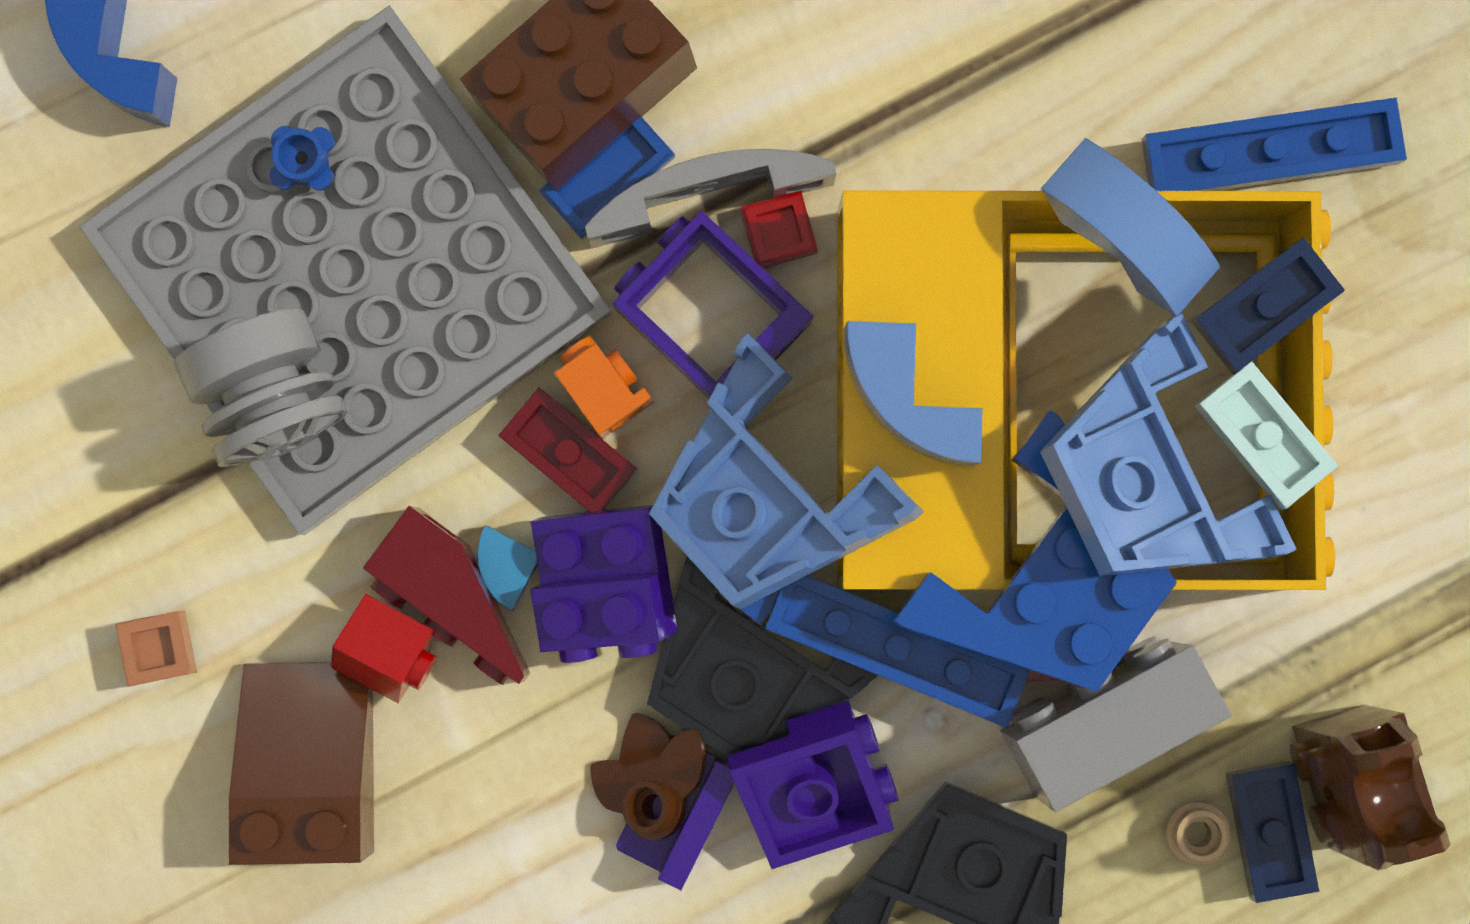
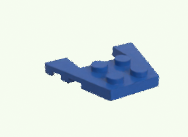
[892,410,1177,692]

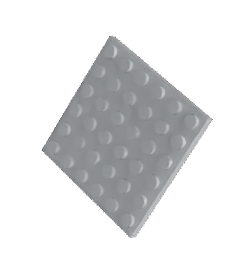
[79,5,613,535]

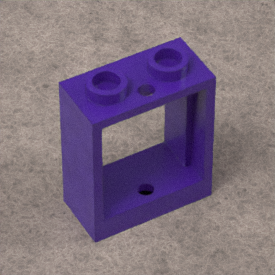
[613,210,814,399]

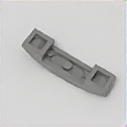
[585,149,837,249]

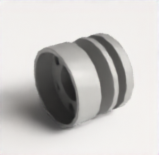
[174,308,348,467]

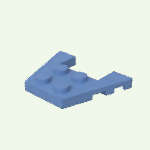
[1040,313,1297,576]
[649,333,924,609]

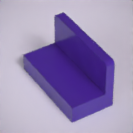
[616,735,734,891]

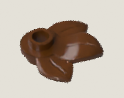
[590,713,705,840]

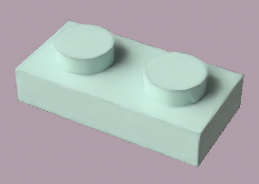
[1194,361,1338,510]

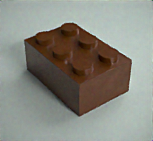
[460,0,697,191]

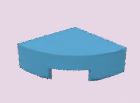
[478,525,538,611]

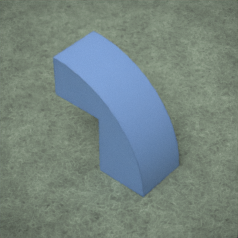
[1041,138,1220,317]
[844,321,983,466]

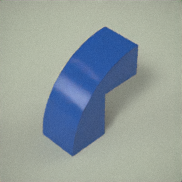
[45,0,177,127]

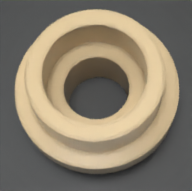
[1165,801,1231,867]

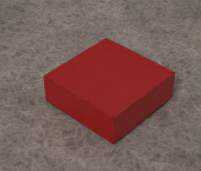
[740,190,818,269]

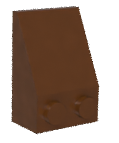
[229,662,374,865]

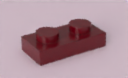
[498,387,638,512]

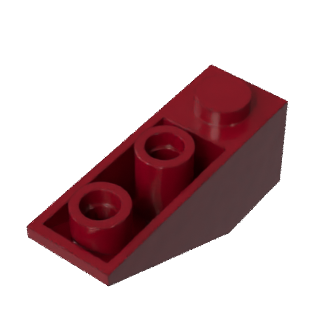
[363,506,530,685]

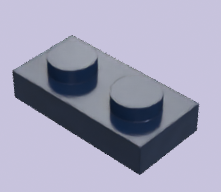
[1191,237,1345,374]
[1226,761,1320,903]

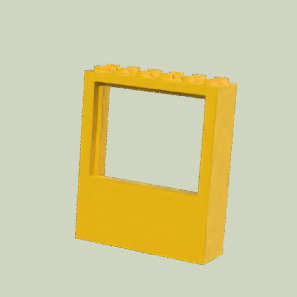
[837,190,1335,590]

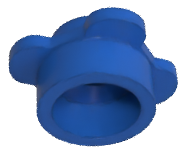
[269,126,335,191]

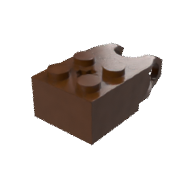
[1290,705,1451,871]

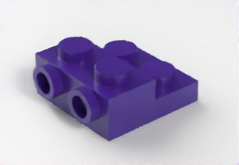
[530,505,678,663]
[727,700,899,869]

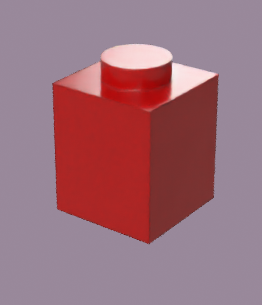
[331,594,437,704]

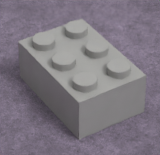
[1000,636,1232,813]

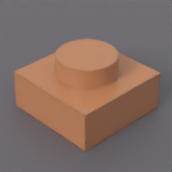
[116,610,197,687]

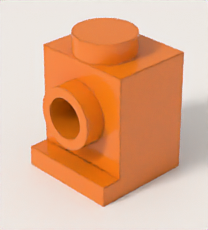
[554,336,654,439]

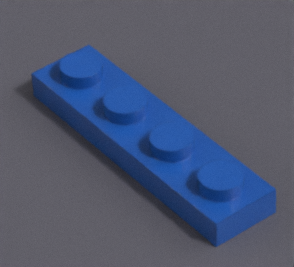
[1141,97,1407,191]
[764,575,1030,728]

